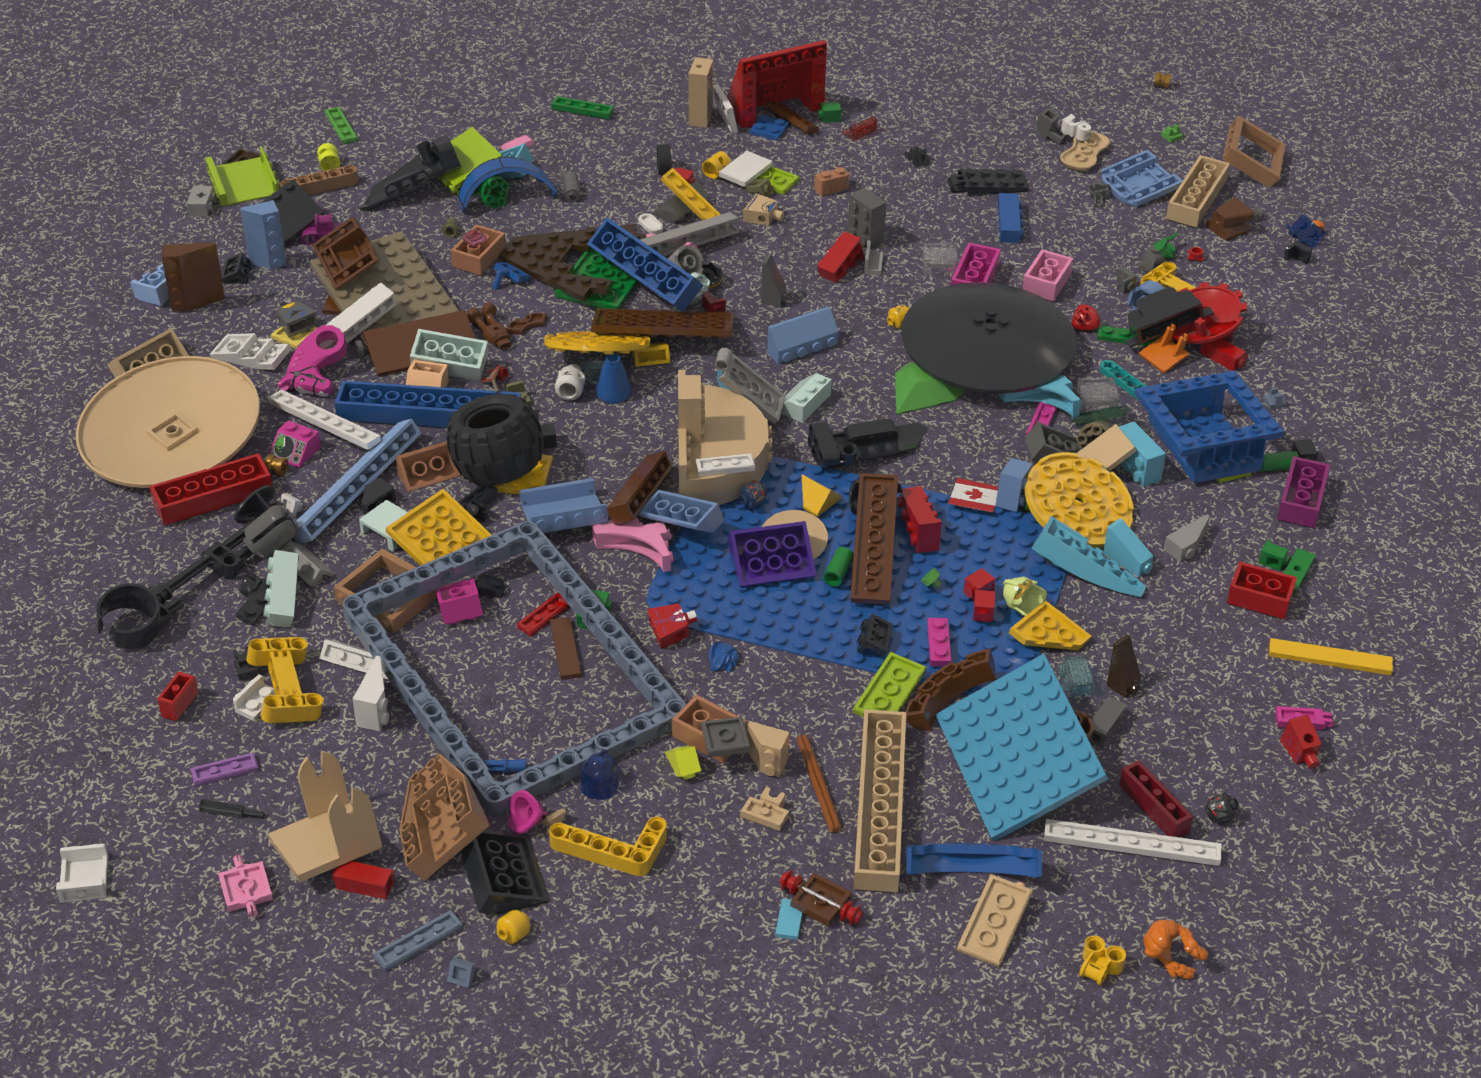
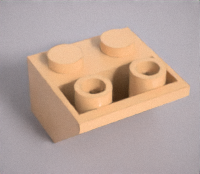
[406,360,449,387]

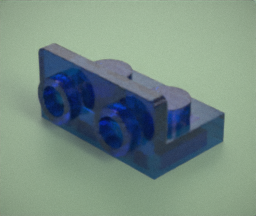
[1285,214,1326,247]

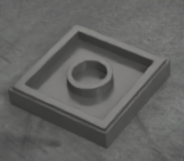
[701,716,750,758]

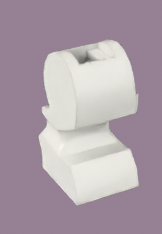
[1060,114,1091,141]

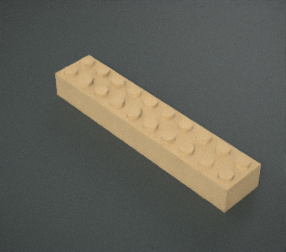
[853,709,906,892]

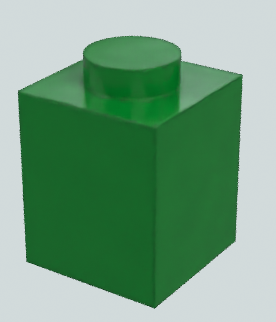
[818,102,842,123]

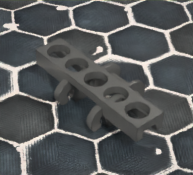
[1090,180,1111,207]

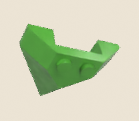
[895,361,964,415]

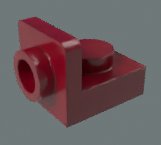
[702,291,726,312]

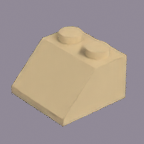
[748,721,789,777]

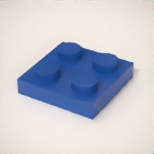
[749,115,790,141]

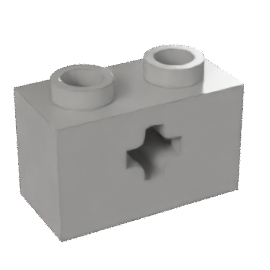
[187,186,216,217]

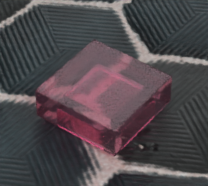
[462,228,486,247]

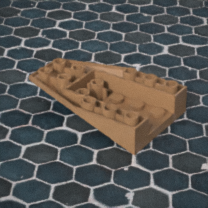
[399,754,490,881]

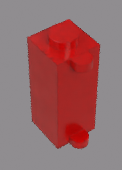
[1200,338,1248,371]
[332,861,396,899]

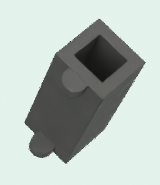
[1091,696,1127,748]

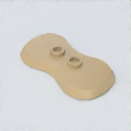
[1060,131,1110,171]

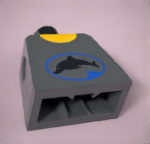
[277,301,318,338]

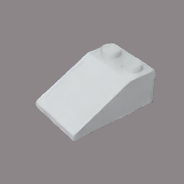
[353,656,389,731]

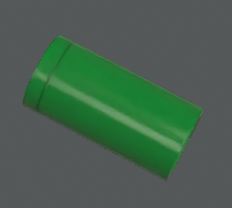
[1260,451,1299,472]
[823,547,854,587]

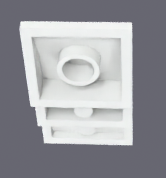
[210,333,291,370]

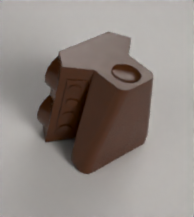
[1206,198,1254,240]

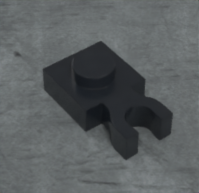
[233,647,259,680]

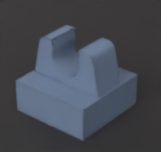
[1262,388,1287,410]
[447,957,476,988]

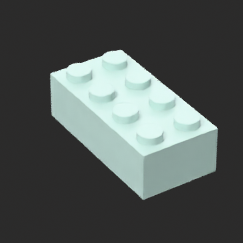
[410,329,488,381]

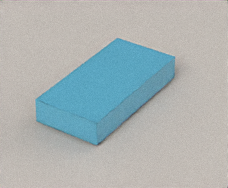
[775,898,803,940]

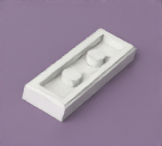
[696,453,755,477]

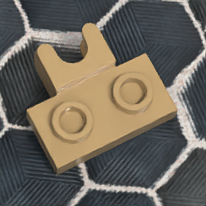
[740,787,789,831]

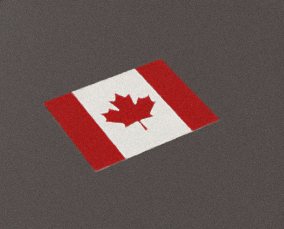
[948,478,998,512]

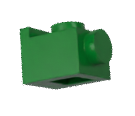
[1258,539,1291,571]

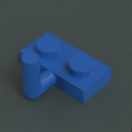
[492,262,531,290]

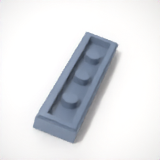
[373,910,463,972]

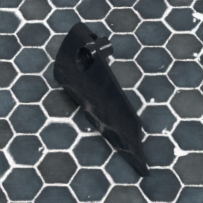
[359,135,461,210]
[808,419,927,467]

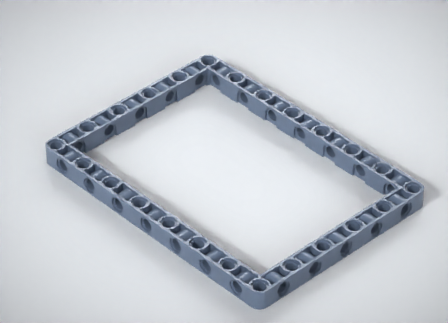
[343,521,686,815]

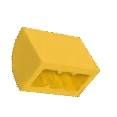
[632,342,670,367]

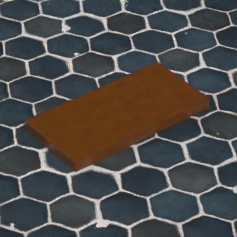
[363,310,475,376]

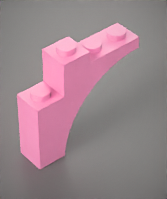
[592,516,673,572]

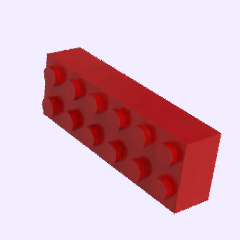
[149,453,273,525]

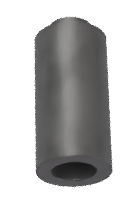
[562,171,581,202]

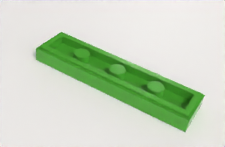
[324,107,358,144]

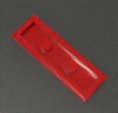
[516,592,570,637]

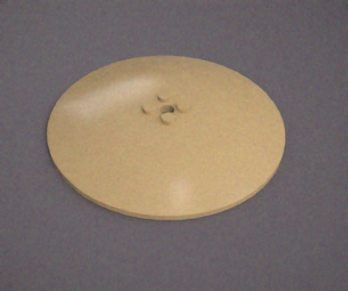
[76,356,260,488]

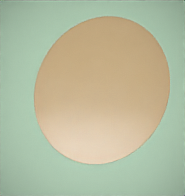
[762,510,828,560]

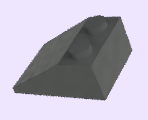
[1025,422,1080,464]

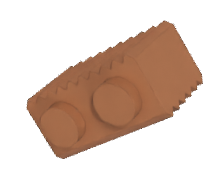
[814,167,849,197]

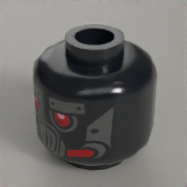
[1205,792,1240,824]

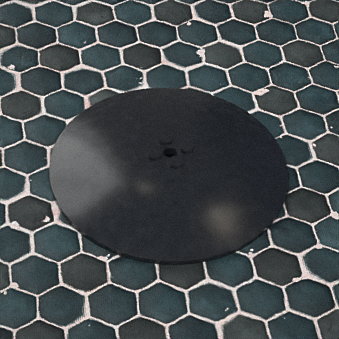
[901,282,1077,394]

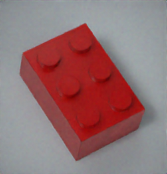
[1227,561,1297,619]

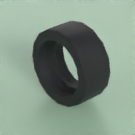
[657,144,672,174]

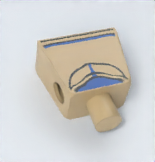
[743,193,784,225]

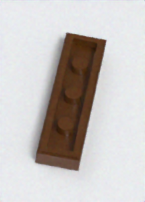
[550,617,581,680]

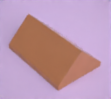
[396,441,461,492]

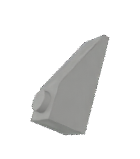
[1164,514,1210,562]

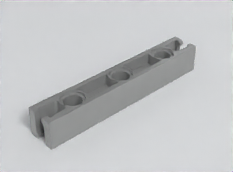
[640,212,739,256]

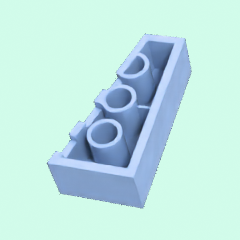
[130,265,169,306]

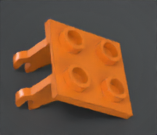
[1139,324,1189,374]

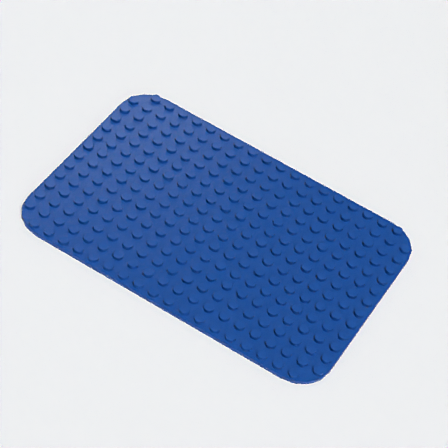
[647,456,1067,696]

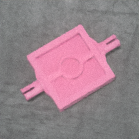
[218,855,273,917]

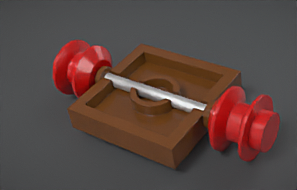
[779,870,863,927]

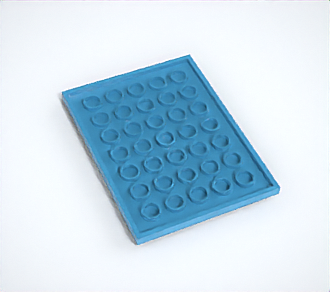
[936,654,1109,841]

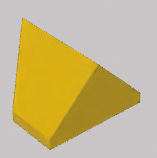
[802,474,842,517]

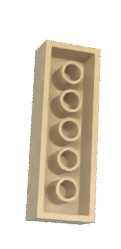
[1166,155,1230,227]

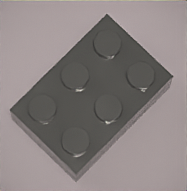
[848,188,887,249]

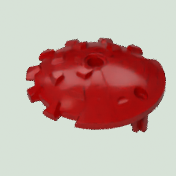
[1172,282,1247,344]

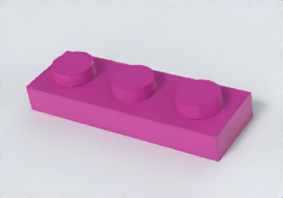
[927,618,951,666]

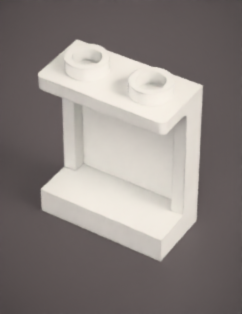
[56,844,109,903]

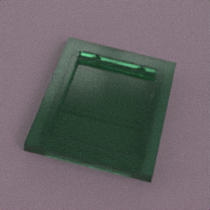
[1069,404,1130,425]

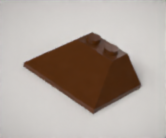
[312,217,381,291]

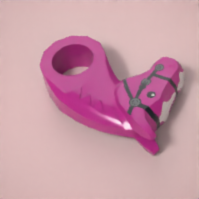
[278,325,347,397]

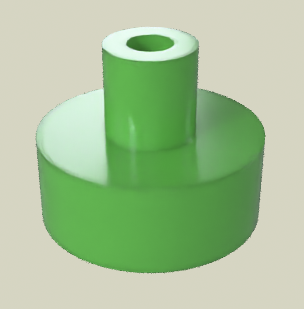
[921,568,941,588]

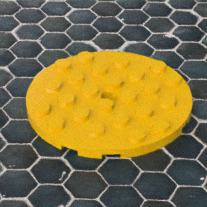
[544,331,650,354]
[1025,452,1134,549]

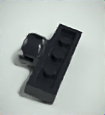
[458,485,499,523]
[236,573,269,626]

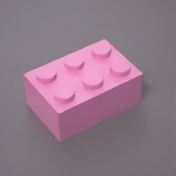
[1023,249,1073,301]

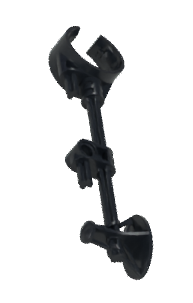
[96,485,290,649]

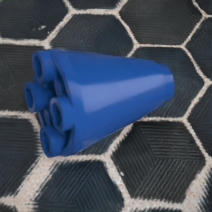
[596,354,632,405]

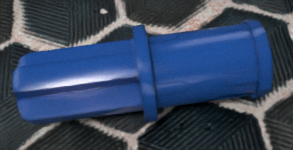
[484,758,526,775]

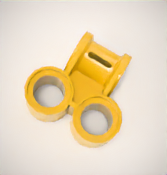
[1079,936,1126,986]

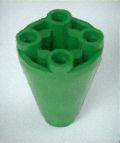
[472,176,509,208]

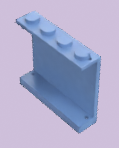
[519,478,609,533]

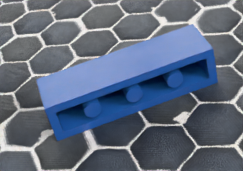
[998,193,1023,243]

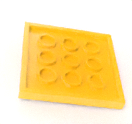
[385,489,491,566]

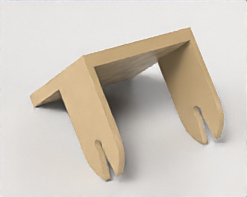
[268,751,382,882]

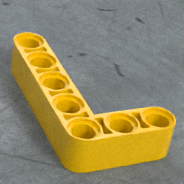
[549,817,667,876]

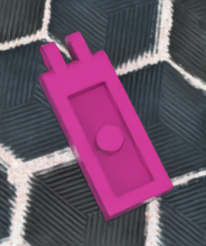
[1275,706,1334,730]

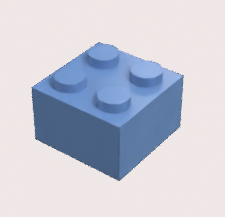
[995,458,1033,512]

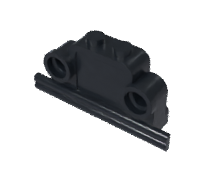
[1126,287,1214,348]

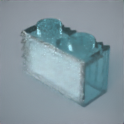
[1058,654,1095,697]

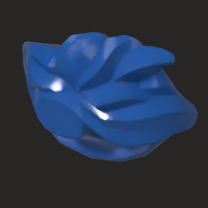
[709,641,739,673]

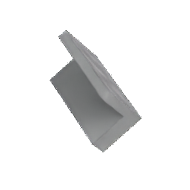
[864,240,883,275]

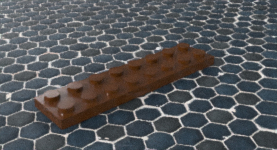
[851,473,898,605]

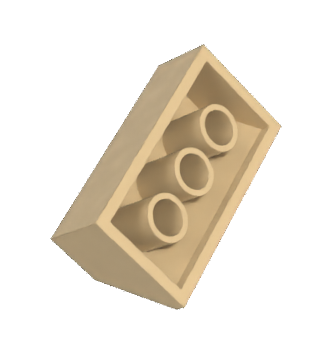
[107,328,189,378]

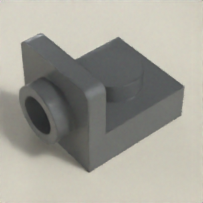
[1116,266,1137,294]

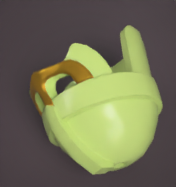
[1003,577,1047,617]

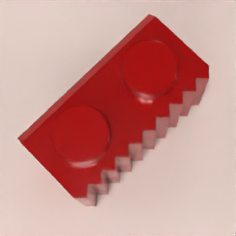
[157,672,199,721]

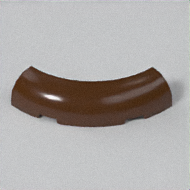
[905,648,996,731]

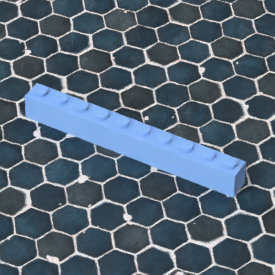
[294,418,421,544]

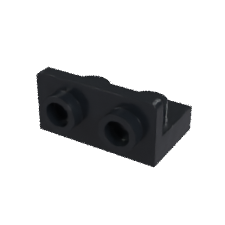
[221,252,252,284]
[856,613,893,656]

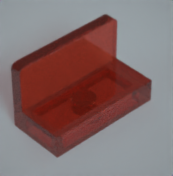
[842,116,877,141]

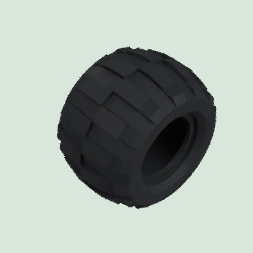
[446,394,543,486]

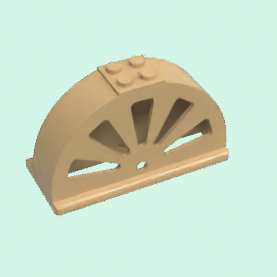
[678,370,772,505]

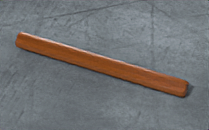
[797,734,841,833]

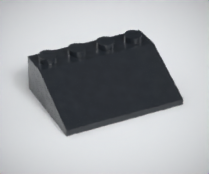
[241,179,325,245]
[460,830,549,915]

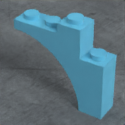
[998,375,1082,417]

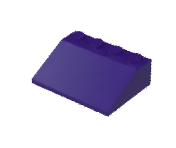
[728,521,817,587]

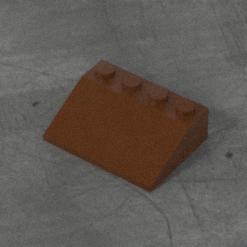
[161,242,225,312]

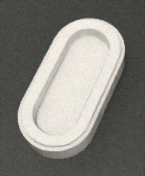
[638,213,663,234]

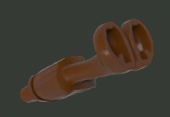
[466,302,512,350]

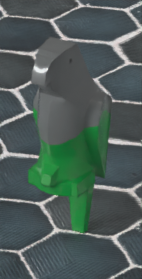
[1139,233,1180,273]

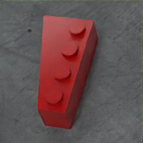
[897,486,942,553]

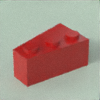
[817,231,865,283]

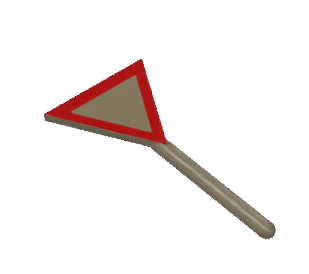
[480,365,501,392]

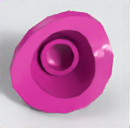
[509,790,548,834]

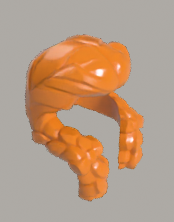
[1143,920,1209,979]

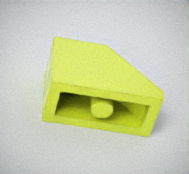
[665,746,701,780]

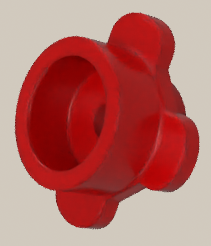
[1188,247,1204,261]

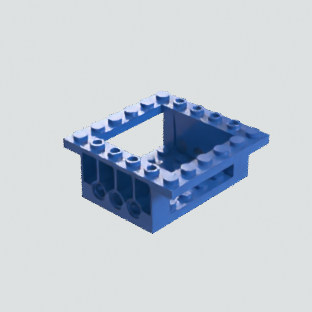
[1135,371,1284,483]

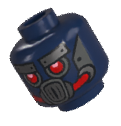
[739,480,768,508]

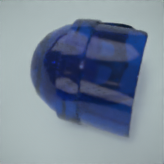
[580,749,620,800]

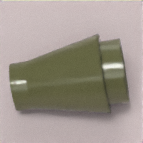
[442,217,459,238]

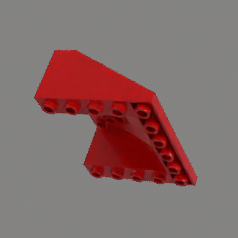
[727,40,827,128]

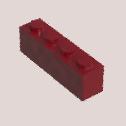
[1119,760,1193,838]

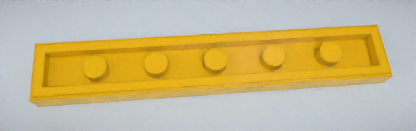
[1269,638,1393,675]

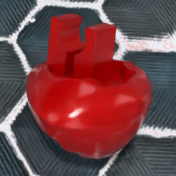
[1072,304,1100,331]

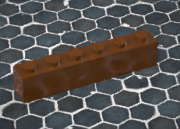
[606,451,673,525]

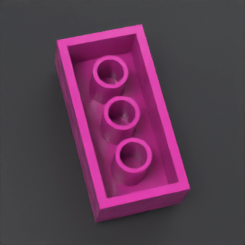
[951,243,1001,285]

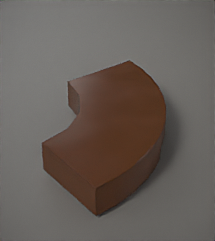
[506,313,547,335]

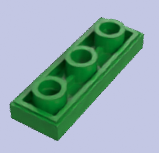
[1284,548,1316,594]

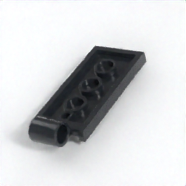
[947,168,1029,193]

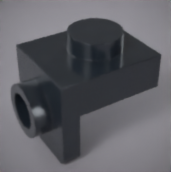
[904,146,929,168]
[1284,241,1313,264]
[475,574,505,599]

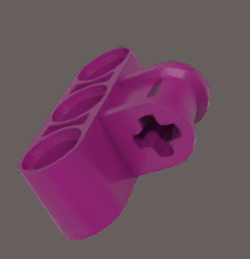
[301,213,343,246]

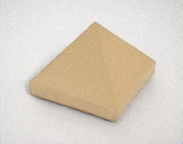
[540,808,566,826]

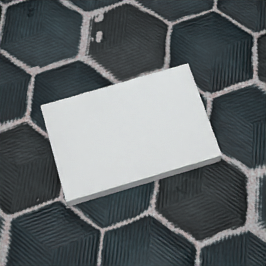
[713,84,738,133]
[719,151,773,187]

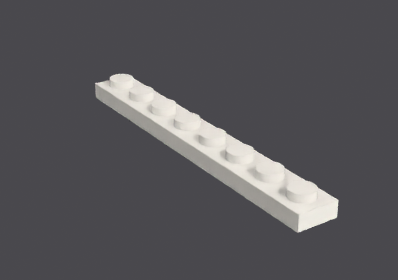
[268,390,381,450]
[1044,819,1221,866]

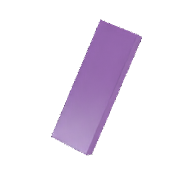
[190,752,259,787]

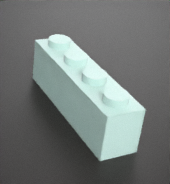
[263,550,298,627]

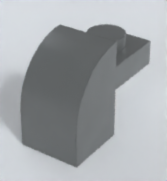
[1036,108,1068,144]

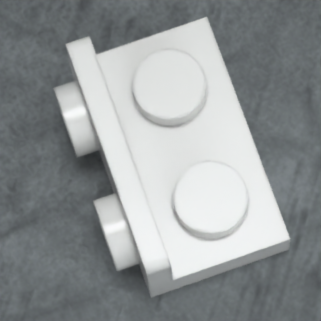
[233,674,275,721]

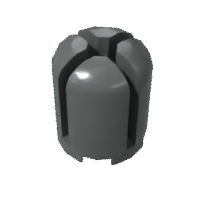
[242,505,299,559]

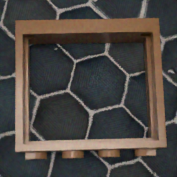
[1223,115,1285,187]
[334,548,437,633]

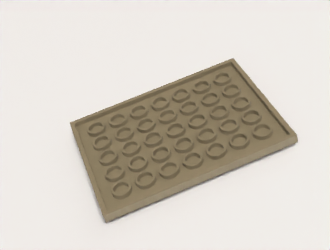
[310,231,459,351]

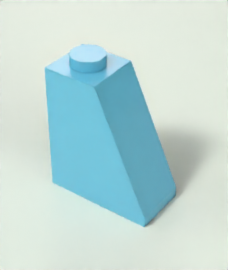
[1103,518,1153,577]

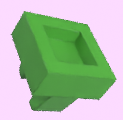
[1161,124,1183,143]

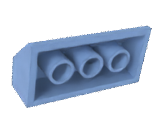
[240,201,287,269]
[767,306,838,364]
[638,490,724,533]

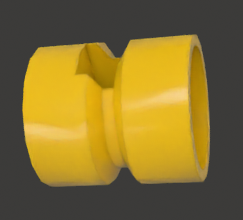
[702,151,731,179]

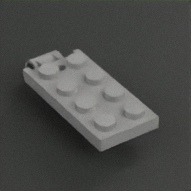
[715,348,785,424]

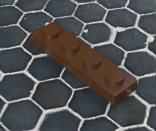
[767,101,819,134]

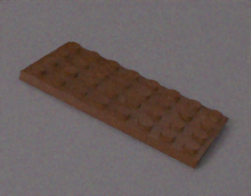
[591,308,734,339]

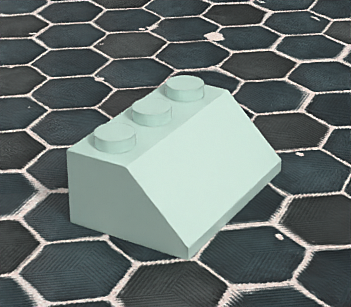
[781,373,832,423]

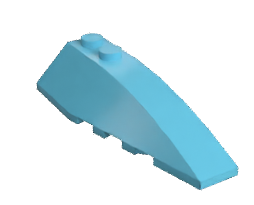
[1031,516,1146,597]

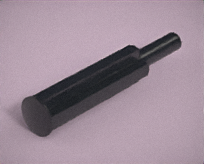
[199,799,265,818]

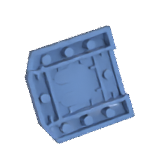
[1101,150,1183,207]

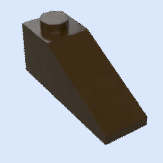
[1107,634,1141,698]

